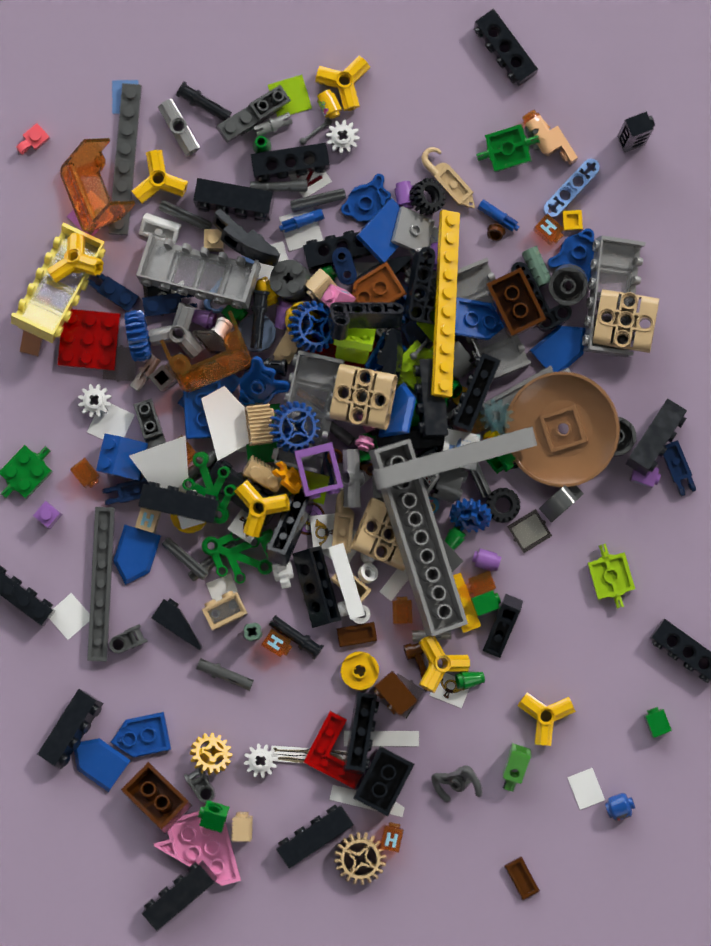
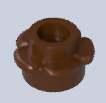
[487,223,506,241]

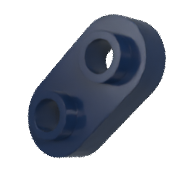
[332,247,357,286]

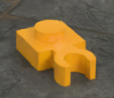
[272,461,302,495]

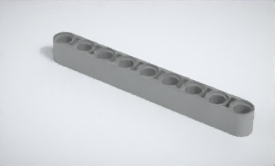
[372,426,537,490]

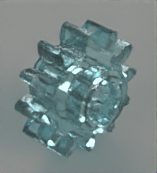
[480,399,514,433]

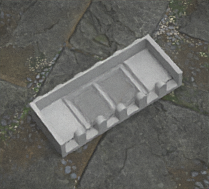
[136,234,261,309]
[582,236,646,357]
[456,258,531,380]
[272,350,345,474]

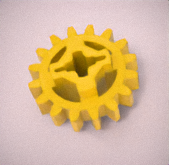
[189,733,232,775]

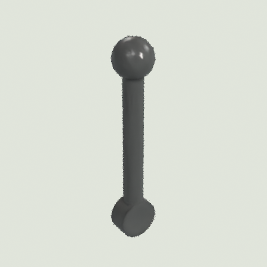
[299,118,332,145]
[410,336,432,360]

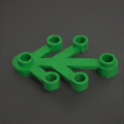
[182,451,237,524]
[201,532,273,584]

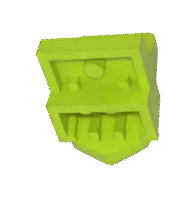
[333,328,377,364]

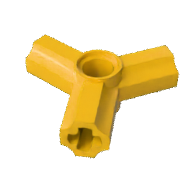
[315,56,371,111]
[131,150,188,204]
[46,233,104,283]
[234,480,290,537]
[418,636,470,693]
[517,692,576,746]

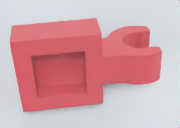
[16,123,50,155]

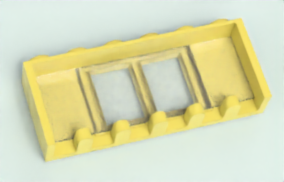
[11,222,106,344]

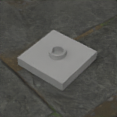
[391,206,435,256]

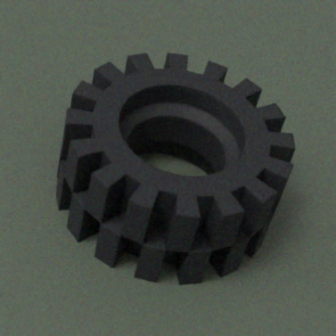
[409,178,446,215]
[486,488,521,523]

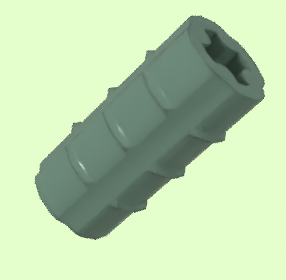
[522,246,551,288]
[243,622,263,641]

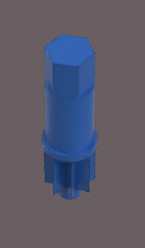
[477,199,520,231]
[279,208,324,233]

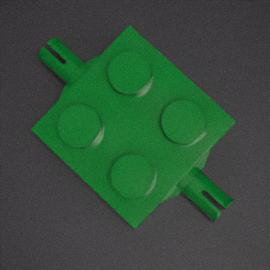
[476,124,540,172]
[0,445,53,499]

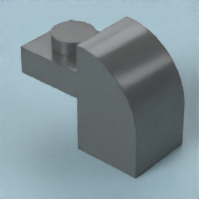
[149,353,193,392]
[539,485,584,523]

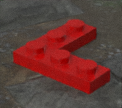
[303,711,362,789]

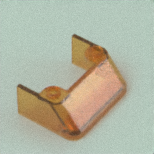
[60,138,136,232]
[160,311,251,392]

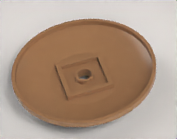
[505,371,620,487]

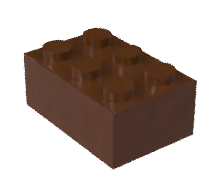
[485,268,546,339]
[374,670,418,716]
[121,762,192,833]

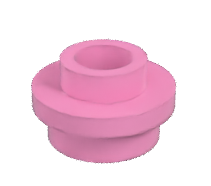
[355,435,374,451]

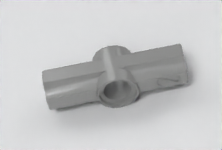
[158,98,200,156]
[340,449,365,507]

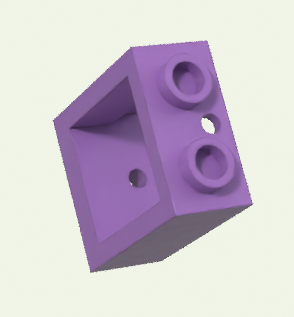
[294,442,343,500]

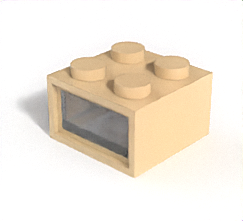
[202,591,248,631]

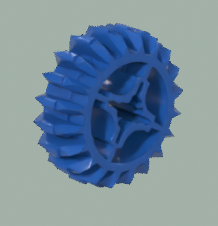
[287,301,334,353]
[124,310,152,362]
[268,401,320,453]

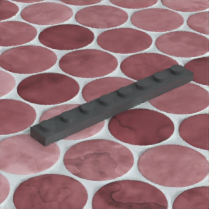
[109,83,142,236]
[87,507,115,662]

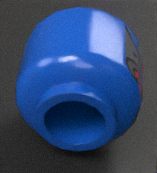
[605,793,635,821]

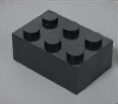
[353,746,415,816]

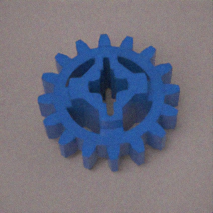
[449,498,492,533]

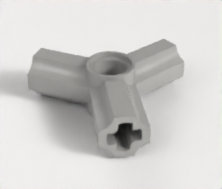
[149,303,204,360]

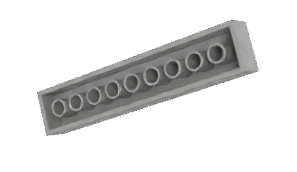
[368,439,468,636]

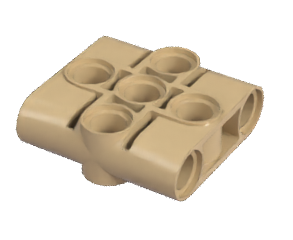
[593,289,660,353]
[330,364,397,430]
[351,497,405,571]

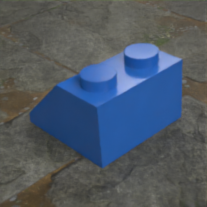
[96,434,148,481]

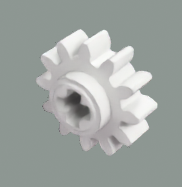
[326,120,360,154]
[78,384,112,418]
[272,561,294,589]
[244,743,278,778]

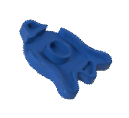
[341,173,391,223]
[548,228,594,284]
[239,356,291,405]

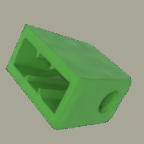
[503,743,531,792]

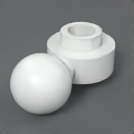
[358,553,378,584]
[337,601,371,624]

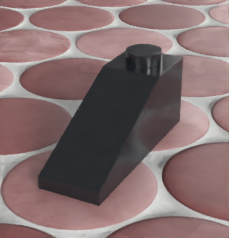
[482,594,523,658]
[151,598,202,650]

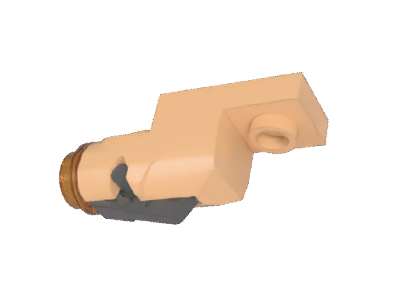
[522,110,578,165]

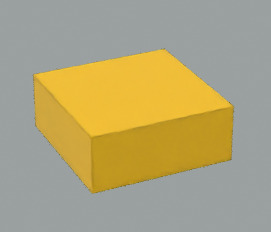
[562,210,583,231]

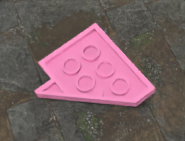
[154,811,241,886]

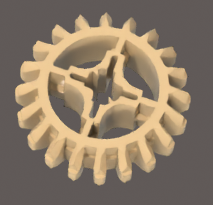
[334,832,387,885]

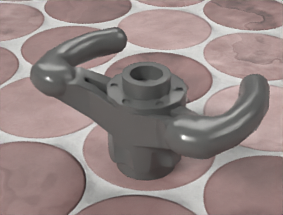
[431,765,482,802]

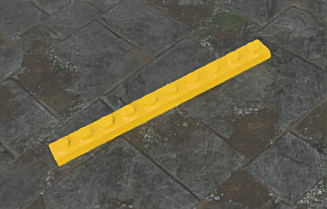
[431,210,460,398]

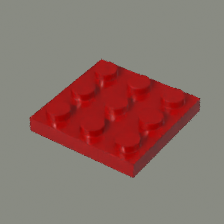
[57,308,121,371]

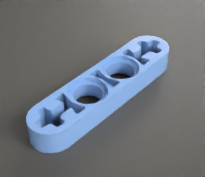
[543,159,600,218]

